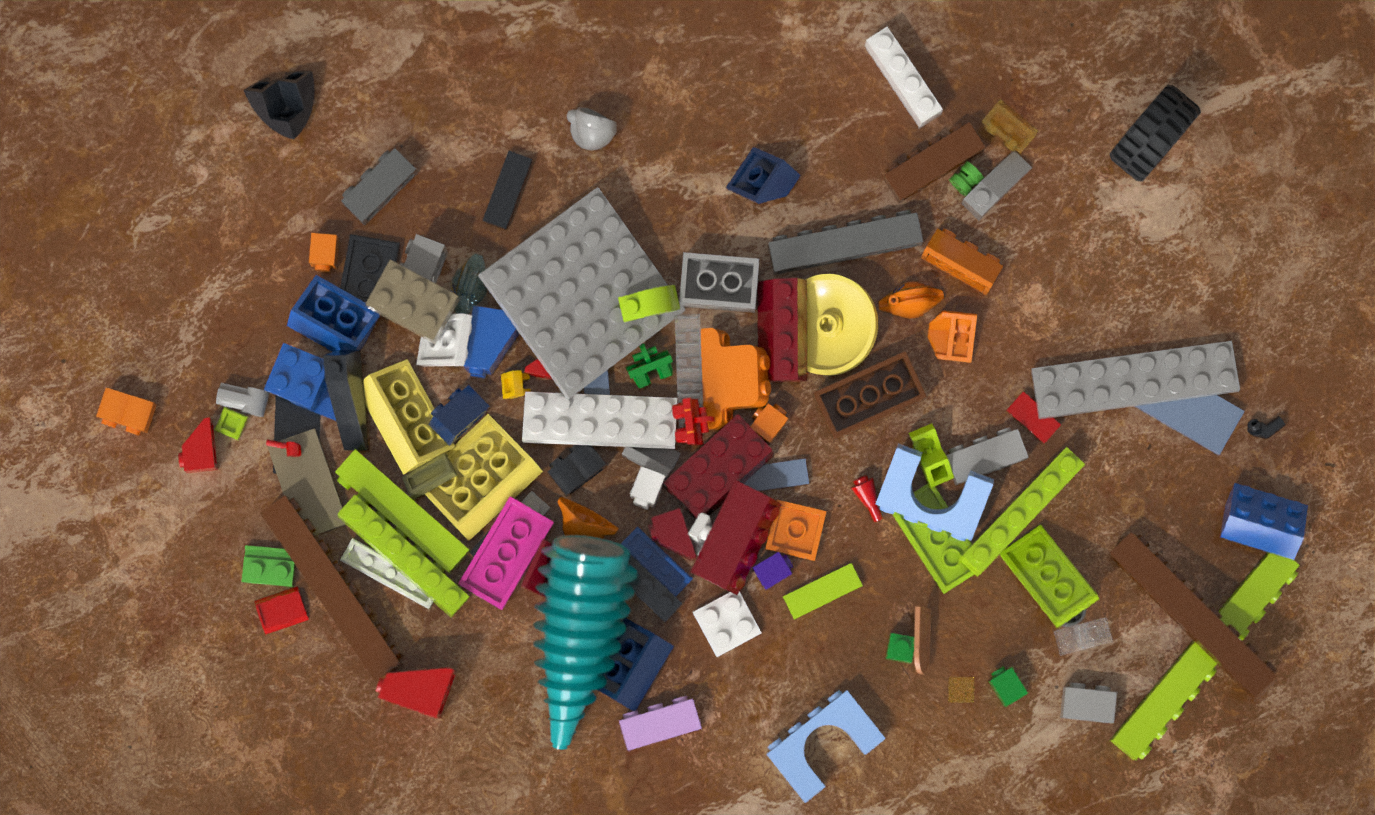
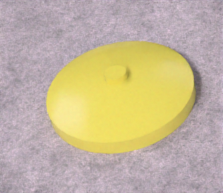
[806,274,878,376]

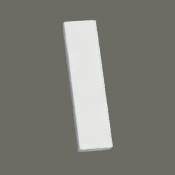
[340,538,433,609]

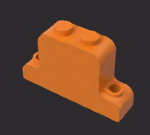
[701,328,771,431]

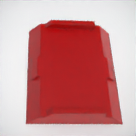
[255,586,309,634]

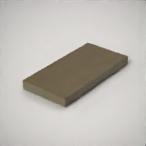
[267,428,346,536]

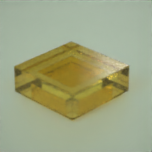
[948,677,974,703]

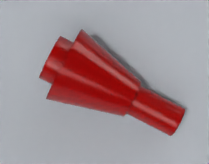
[850,475,883,522]

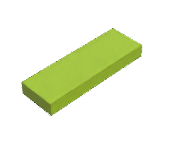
[783,563,863,620]

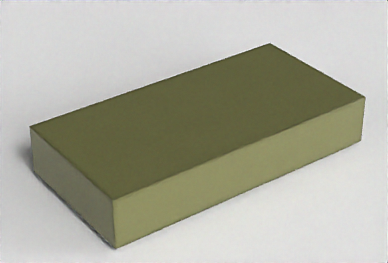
[402,453,457,500]

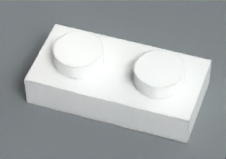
[688,513,712,555]

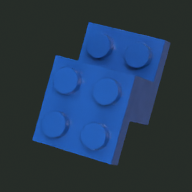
[264,343,336,421]

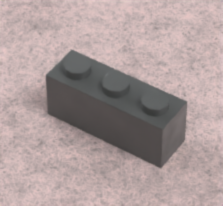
[341,148,418,226]

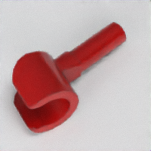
[266,439,301,457]

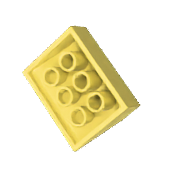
[425,414,543,541]

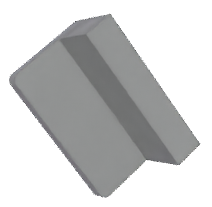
[622,447,680,480]

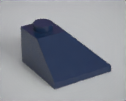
[726,147,801,204]

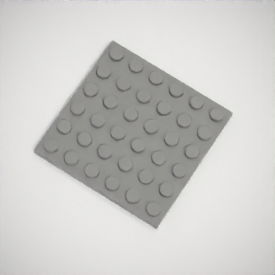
[478,187,686,399]

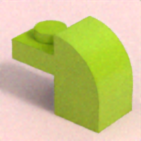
[618,285,681,322]
[909,423,954,488]

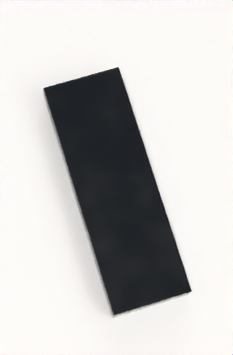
[482,151,533,230]

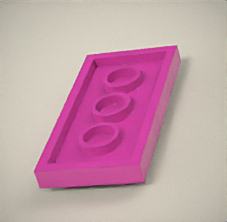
[458,496,555,610]

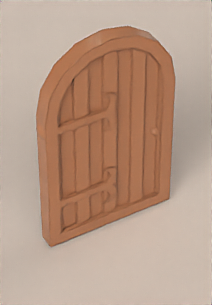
[914,606,931,674]

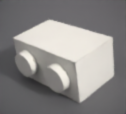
[630,466,666,510]

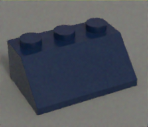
[597,618,674,711]

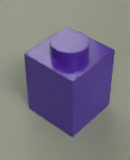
[752,552,793,591]

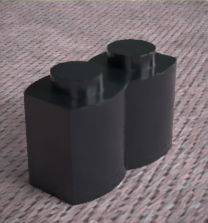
[548,445,607,497]

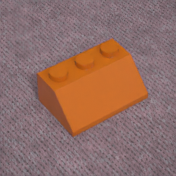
[921,228,1003,295]

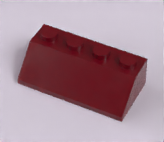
[757,278,808,382]
[690,480,782,595]

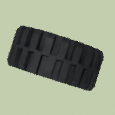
[1109,85,1201,182]

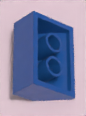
[287,275,380,352]

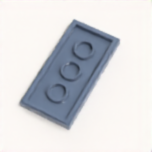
[1134,395,1244,455]

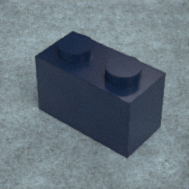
[428,385,490,446]

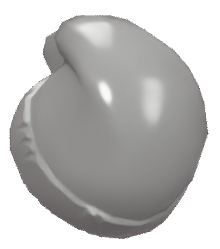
[567,107,617,151]

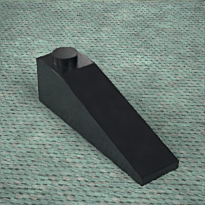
[323,350,369,451]

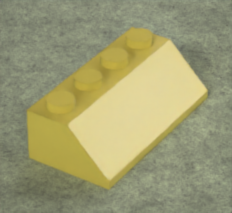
[363,359,455,475]

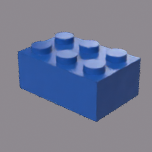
[1220,483,1308,560]

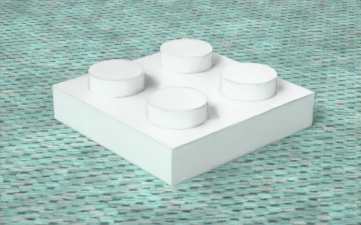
[693,592,761,657]

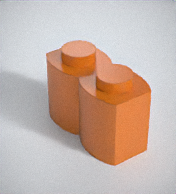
[96,388,157,436]

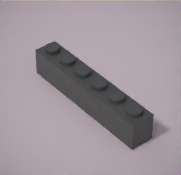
[768,210,923,275]

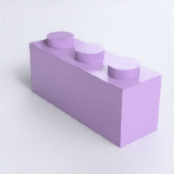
[619,696,702,751]

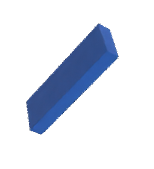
[621,526,693,597]

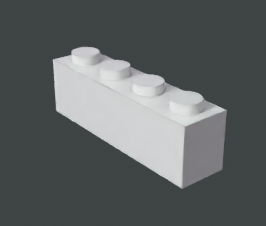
[865,27,943,128]

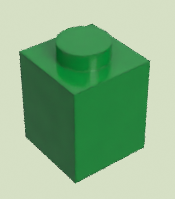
[885,633,914,664]
[988,666,1028,707]

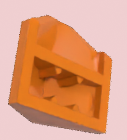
[928,310,977,363]

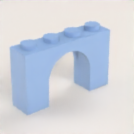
[876,443,994,541]
[766,690,885,803]

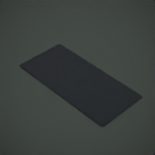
[273,395,320,474]

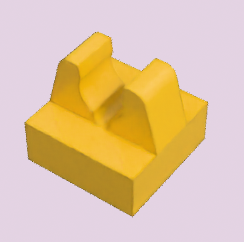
[501,370,531,399]

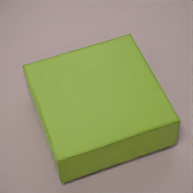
[214,407,249,441]

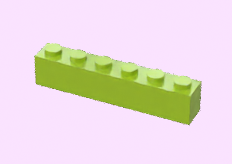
[959,447,1085,576]
[335,449,470,574]
[338,495,469,618]

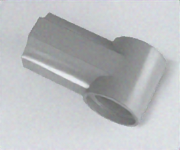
[216,383,270,417]

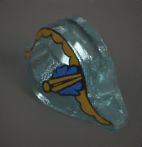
[450,254,487,315]

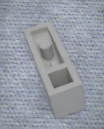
[961,150,1032,221]

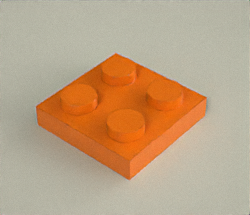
[765,500,826,561]

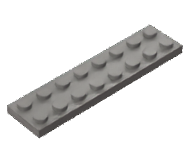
[1031,341,1240,419]

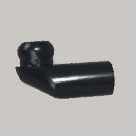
[1247,416,1286,439]

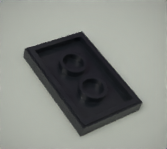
[340,234,400,317]

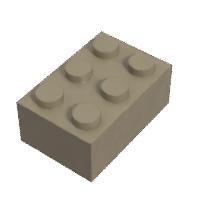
[366,260,460,344]

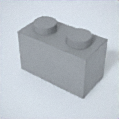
[1060,683,1117,723]

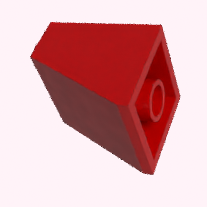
[376,668,457,719]

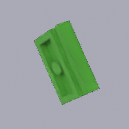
[242,545,295,587]

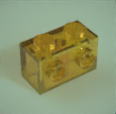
[982,99,1038,154]

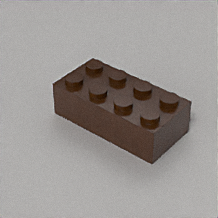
[812,351,927,442]

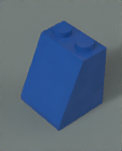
[464,306,520,378]

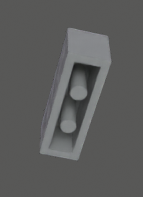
[946,427,1029,486]

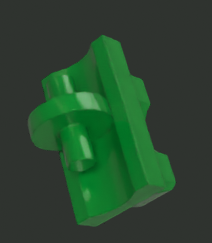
[626,343,673,388]

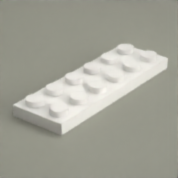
[522,392,677,449]

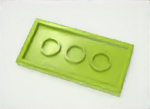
[892,483,974,594]
[1000,525,1099,628]

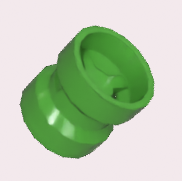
[949,161,984,197]

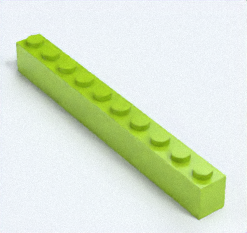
[1110,552,1300,760]

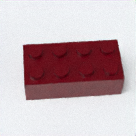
[663,414,774,520]

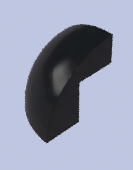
[244,71,315,139]

